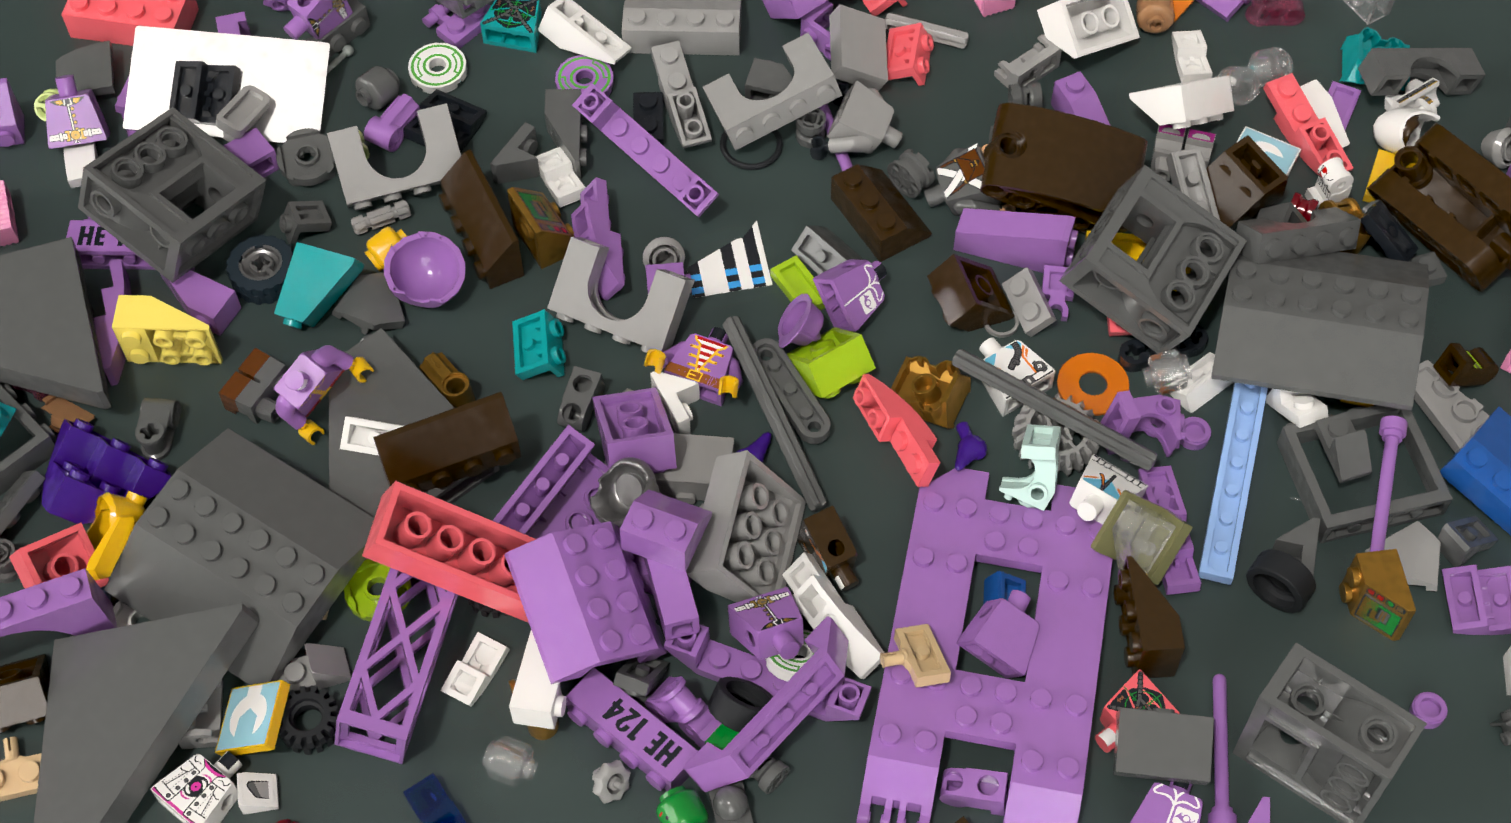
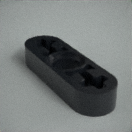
[1118,325,1208,372]

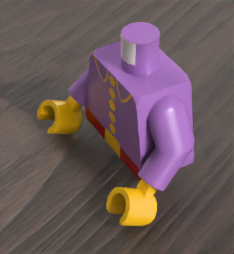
[274,345,374,445]

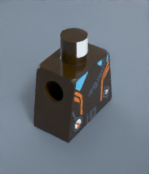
[797,505,859,592]

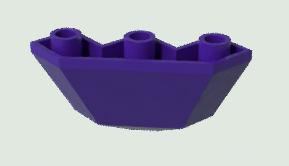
[41,418,172,524]

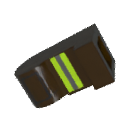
[1433,343,1499,386]

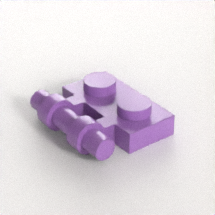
[422,4,491,49]

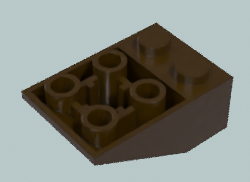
[1206,135,1289,231]
[1113,556,1185,678]

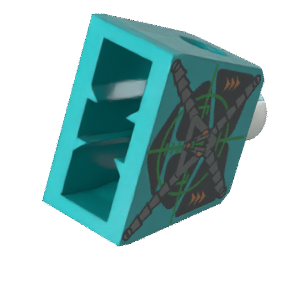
[480,0,542,53]

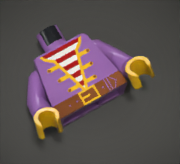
[643,327,743,406]

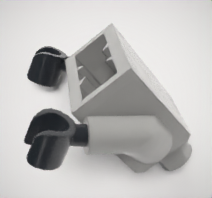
[810,80,903,160]

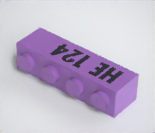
[66,219,195,270]
[566,668,698,791]

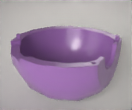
[384,231,465,308]

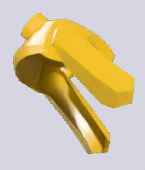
[86,491,147,580]

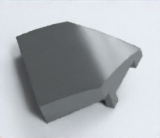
[332,272,405,335]

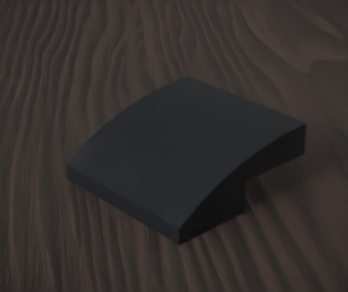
[169,61,241,126]
[404,89,487,153]

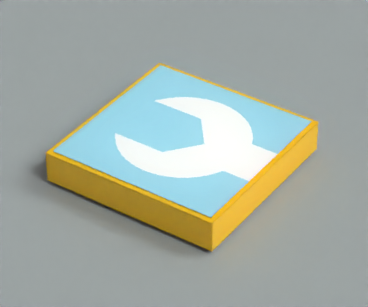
[215,680,290,756]

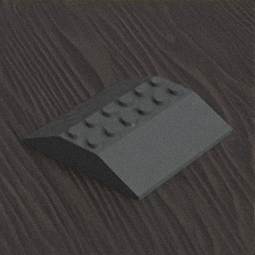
[1211,251,1429,411]
[105,428,374,685]

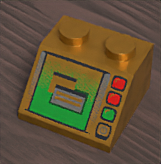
[507,187,574,269]
[1339,549,1416,641]

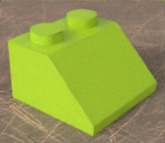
[787,327,876,399]

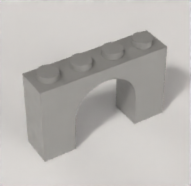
[703,32,842,150]
[327,103,461,211]
[547,237,695,353]

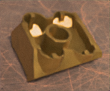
[891,356,971,428]

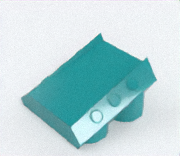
[1340,27,1410,91]

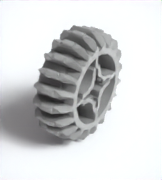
[1012,392,1099,477]

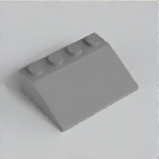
[622,0,742,55]
[686,450,806,602]

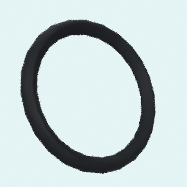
[720,129,783,170]

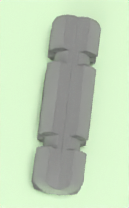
[351,200,411,235]

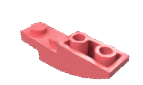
[1263,73,1354,175]
[853,374,940,487]

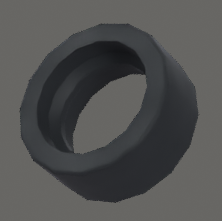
[1246,549,1316,613]
[707,676,773,732]

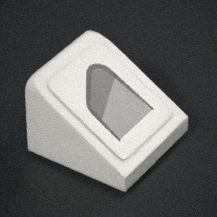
[237,772,279,815]

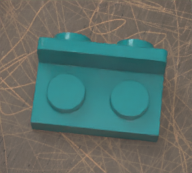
[512,309,566,380]

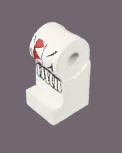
[1305,157,1354,210]

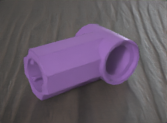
[364,94,420,152]

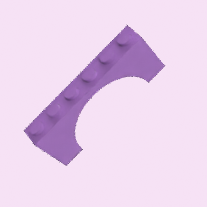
[0,568,118,637]

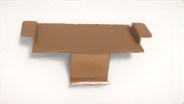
[41,395,95,433]

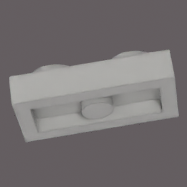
[1002,267,1057,337]

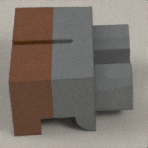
[219,348,287,424]

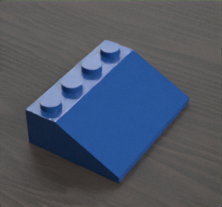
[1440,406,1511,536]

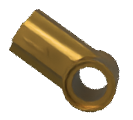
[419,352,475,408]

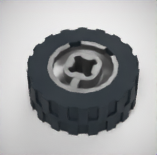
[226,235,293,305]

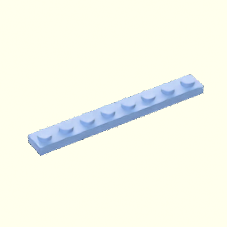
[1198,382,1268,585]

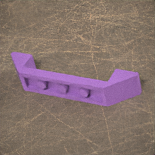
[572,83,719,217]
[683,616,848,792]
[664,624,872,722]

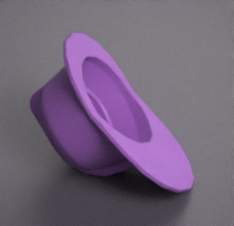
[778,294,824,348]

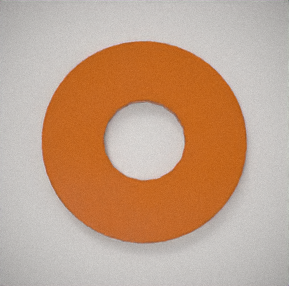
[1057,353,1129,416]

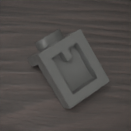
[279,200,332,244]

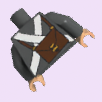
[924,143,1016,215]

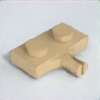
[880,624,951,688]
[0,737,41,802]

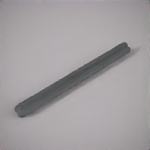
[723,316,827,512]
[952,349,1158,470]

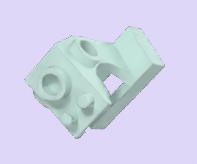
[999,424,1061,511]

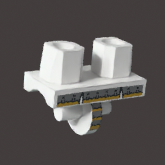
[1384,78,1440,122]

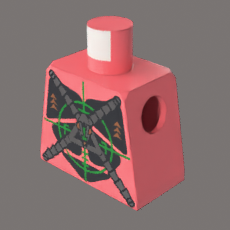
[1095,670,1180,753]

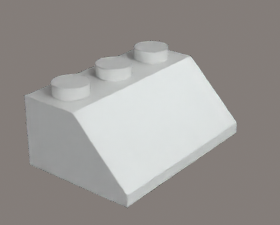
[1037,0,1140,59]
[1129,75,1234,129]

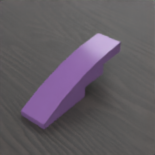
[93,259,131,386]
[1138,465,1201,595]

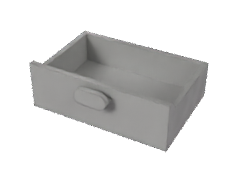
[829,4,888,91]
[654,433,734,504]

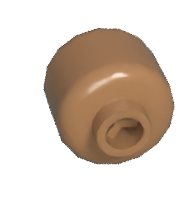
[1136,0,1175,34]

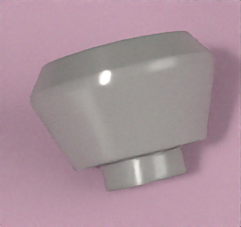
[1481,127,1511,169]
[642,237,685,268]

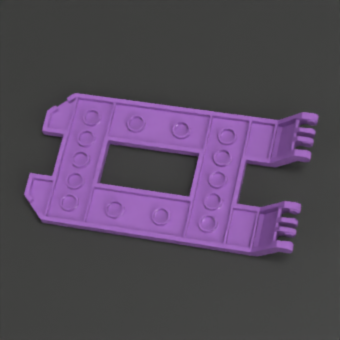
[856,468,1113,823]

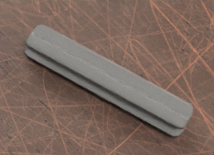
[885,13,969,49]

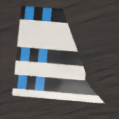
[687,221,772,298]

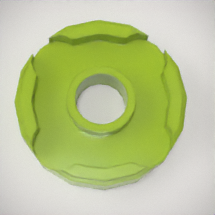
[344,559,412,621]

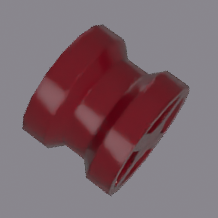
[1291,192,1319,222]

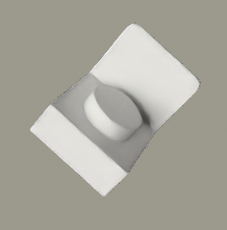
[650,371,700,434]
[1266,388,1328,428]

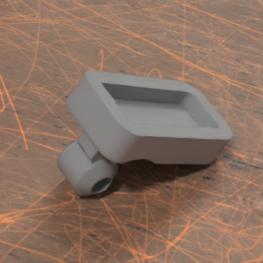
[215,85,270,142]

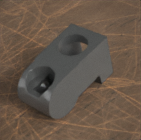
[557,366,605,432]

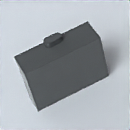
[1113,707,1214,785]

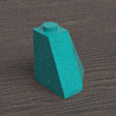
[274,242,365,330]

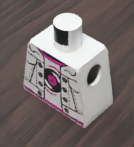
[150,751,243,823]

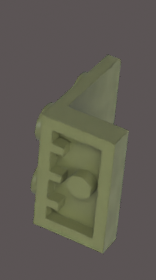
[1091,490,1193,585]

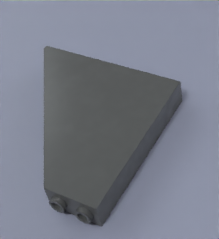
[0,237,112,409]
[329,328,500,561]
[34,603,259,823]

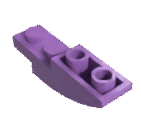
[571,177,625,301]

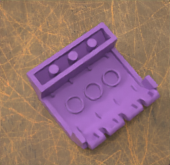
[492,425,661,561]
[504,521,667,684]

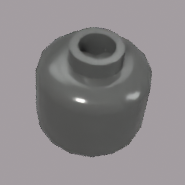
[355,66,400,110]

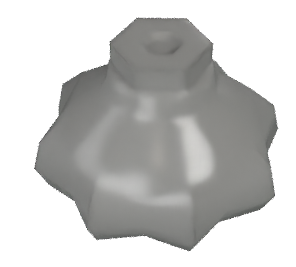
[592,760,631,804]

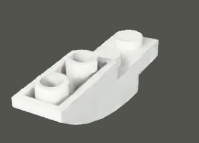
[782,552,884,679]

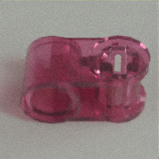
[1245,0,1305,26]

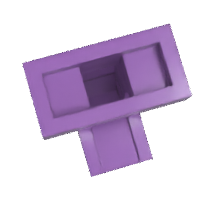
[1100,390,1186,457]

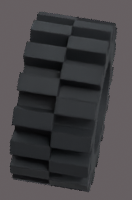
[279,685,339,755]

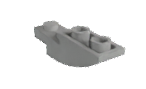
[651,41,712,148]

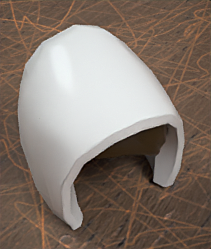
[1373,108,1440,154]

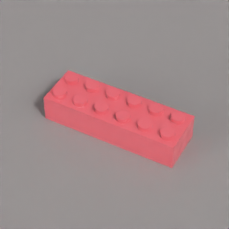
[362,481,536,623]

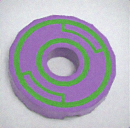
[555,55,614,97]

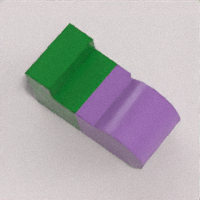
[678,704,739,750]

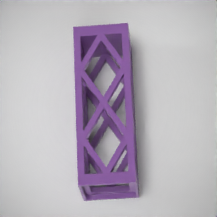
[335,568,459,764]

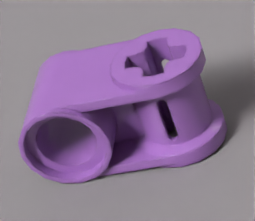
[645,676,705,724]

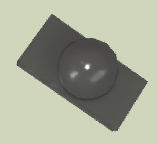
[708,780,753,823]

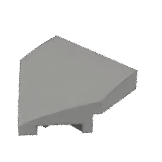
[1365,521,1441,591]

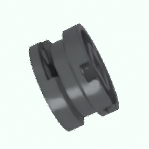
[887,149,935,198]

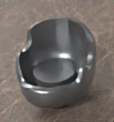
[590,457,659,528]

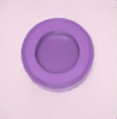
[1180,417,1211,450]
[1409,692,1448,729]

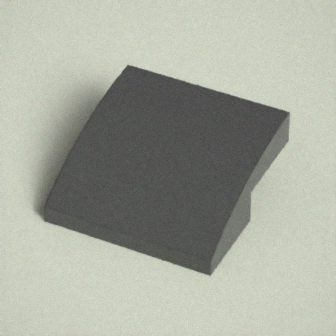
[56,41,115,96]

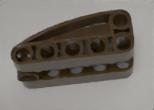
[980,103,1148,234]
[1367,123,1511,292]

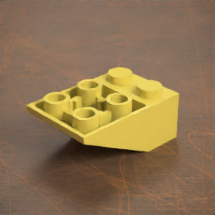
[112,295,223,365]

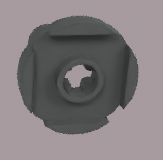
[276,128,336,187]

